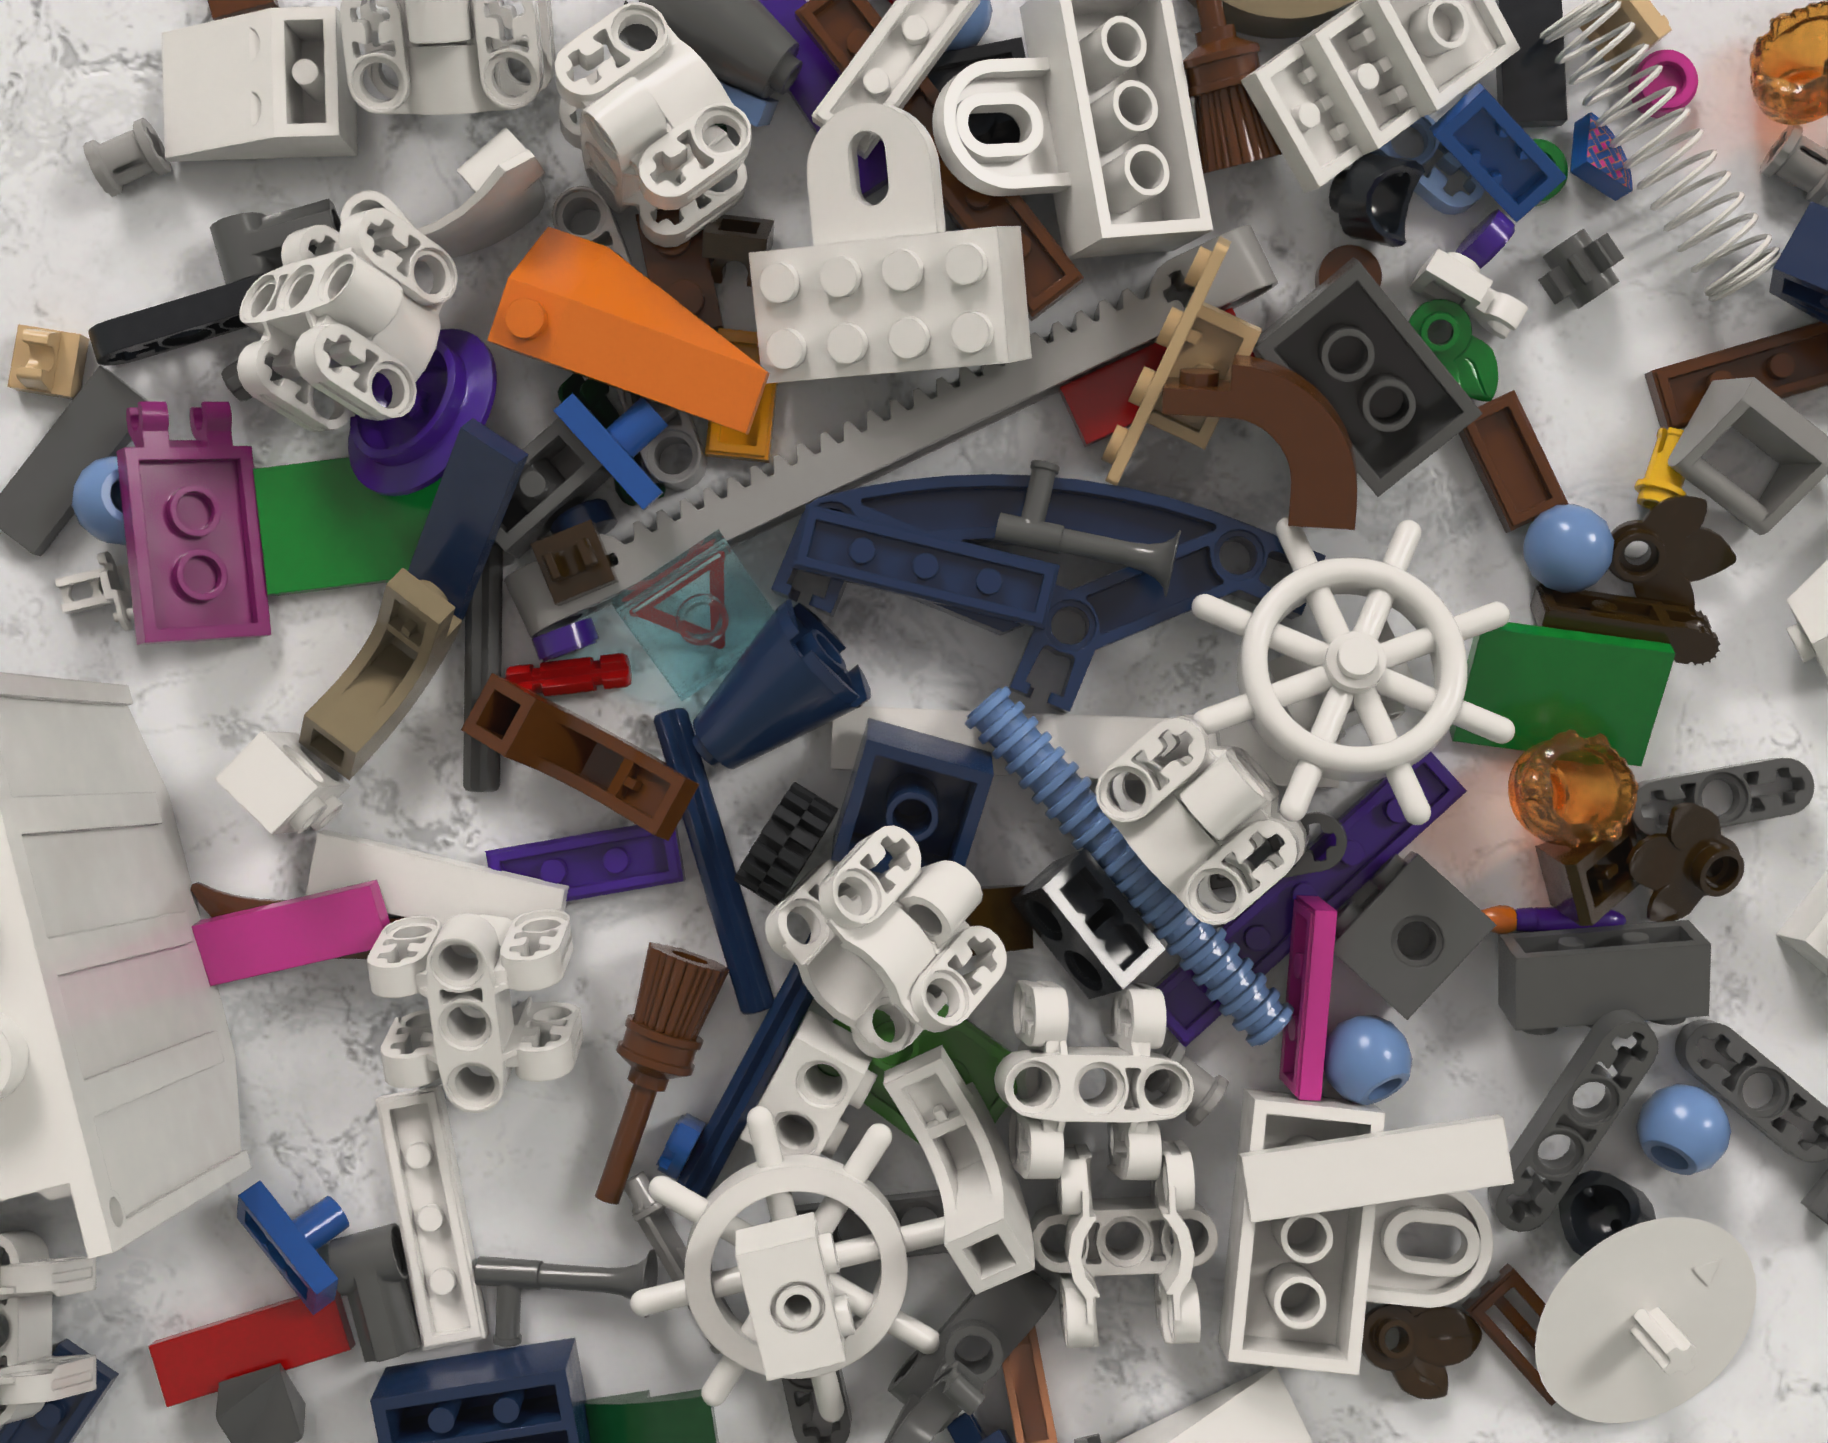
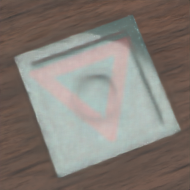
[611,529,775,701]

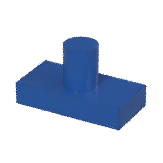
[1429,82,1567,223]
[553,393,668,510]
[237,1180,349,1315]

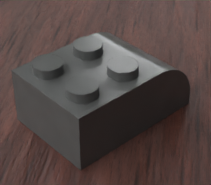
[1255,257,1483,497]

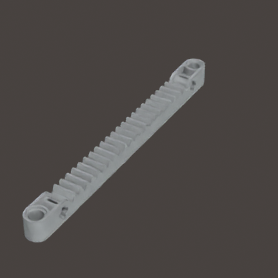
[504,225,1278,638]

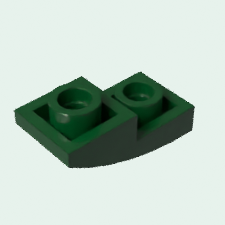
[585,1389,719,1443]

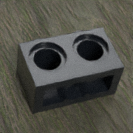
[1011,848,1166,999]

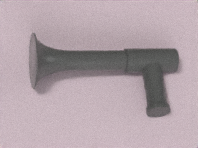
[995,460,1181,597]
[474,1249,658,1347]

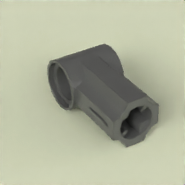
[210,199,341,284]
[328,1223,422,1362]

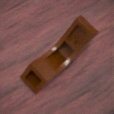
[1162,354,1357,530]
[461,673,700,841]

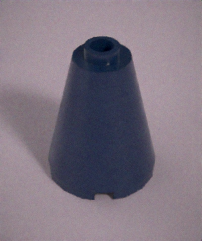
[692,599,871,769]

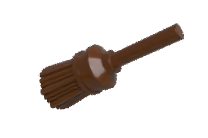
[1183,0,1282,174]
[595,942,730,1205]

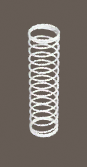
[1539,0,1781,302]

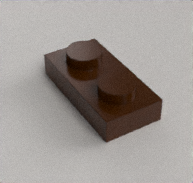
[635,203,724,331]

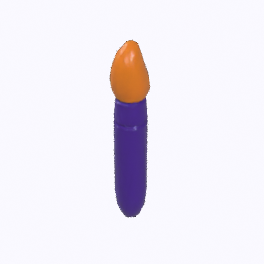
[1481,905,1627,934]

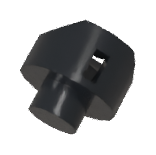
[1329,152,1425,247]
[1558,1170,1656,1256]

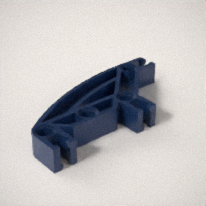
[771,474,1326,713]

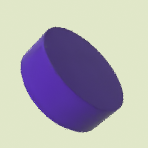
[1455,209,1515,269]
[531,617,599,662]

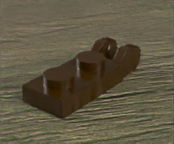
[1530,583,1720,666]

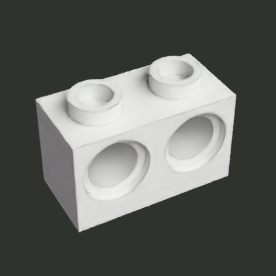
[215,731,350,835]
[740,1010,878,1159]

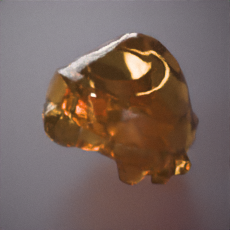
[1749,0,1828,125]
[1508,729,1639,849]

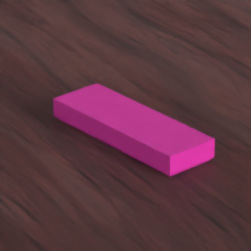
[191,880,390,986]
[1279,895,1337,1101]

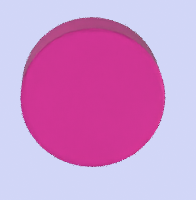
[1628,50,1698,118]

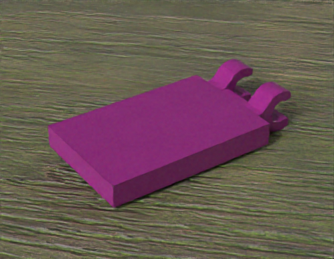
[116,401,272,645]

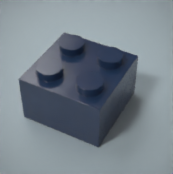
[831,718,994,874]

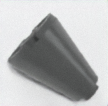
[619,0,803,99]

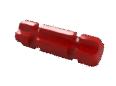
[505,653,632,697]

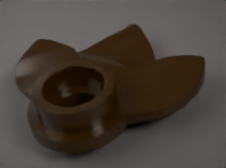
[1609,496,1736,610]
[1625,802,1744,922]
[1361,1304,1482,1399]

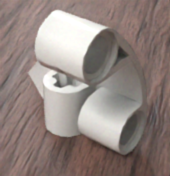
[340,127,546,262]

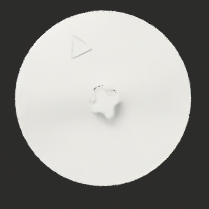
[1535,1217,1756,1423]

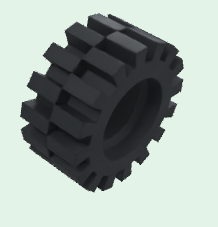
[734,782,839,906]

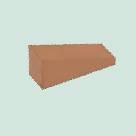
[1002,1326,1058,1443]

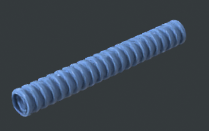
[965,686,1294,1047]

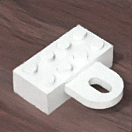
[932,0,1213,259]
[749,103,1032,384]
[1218,1088,1493,1375]

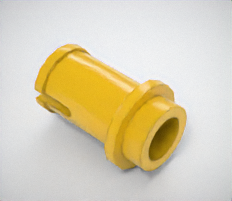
[1634,427,1687,510]

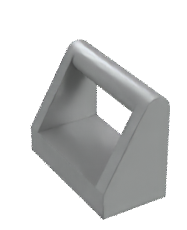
[1668,377,1828,535]

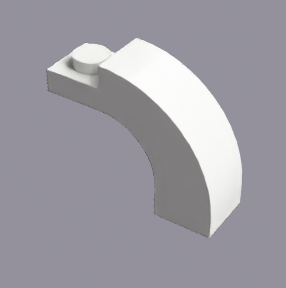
[883,1045,1035,1295]

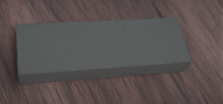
[0,365,149,556]

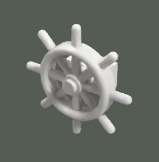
[1191,517,1515,825]
[630,1106,944,1422]

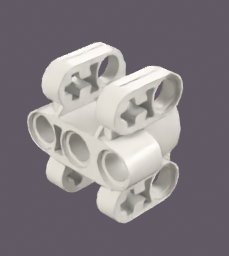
[340,0,556,115]
[555,2,752,247]
[237,208,458,432]
[1095,714,1308,925]
[765,825,1007,1059]
[367,909,584,1113]
[994,980,1194,1180]
[1030,1140,1218,1348]
[0,1230,96,1426]

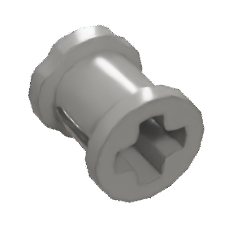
[83,118,171,197]
[1760,122,1828,204]
[1144,1041,1229,1126]

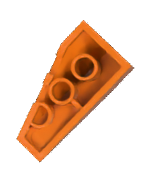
[487,226,770,435]

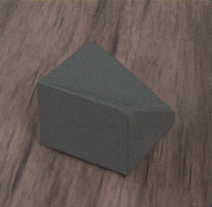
[216,1363,305,1443]

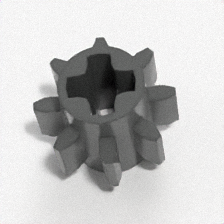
[1538,229,1624,309]

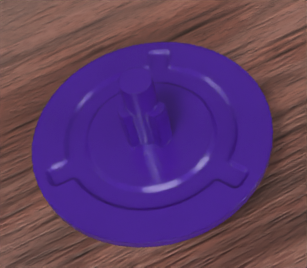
[348,328,497,496]

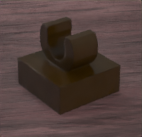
[702,214,775,287]
[531,519,619,606]

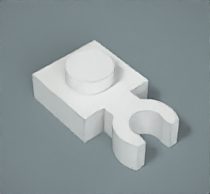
[1409,248,1528,339]

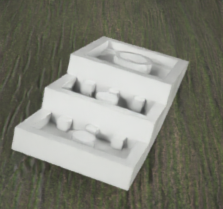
[1241,0,1520,193]

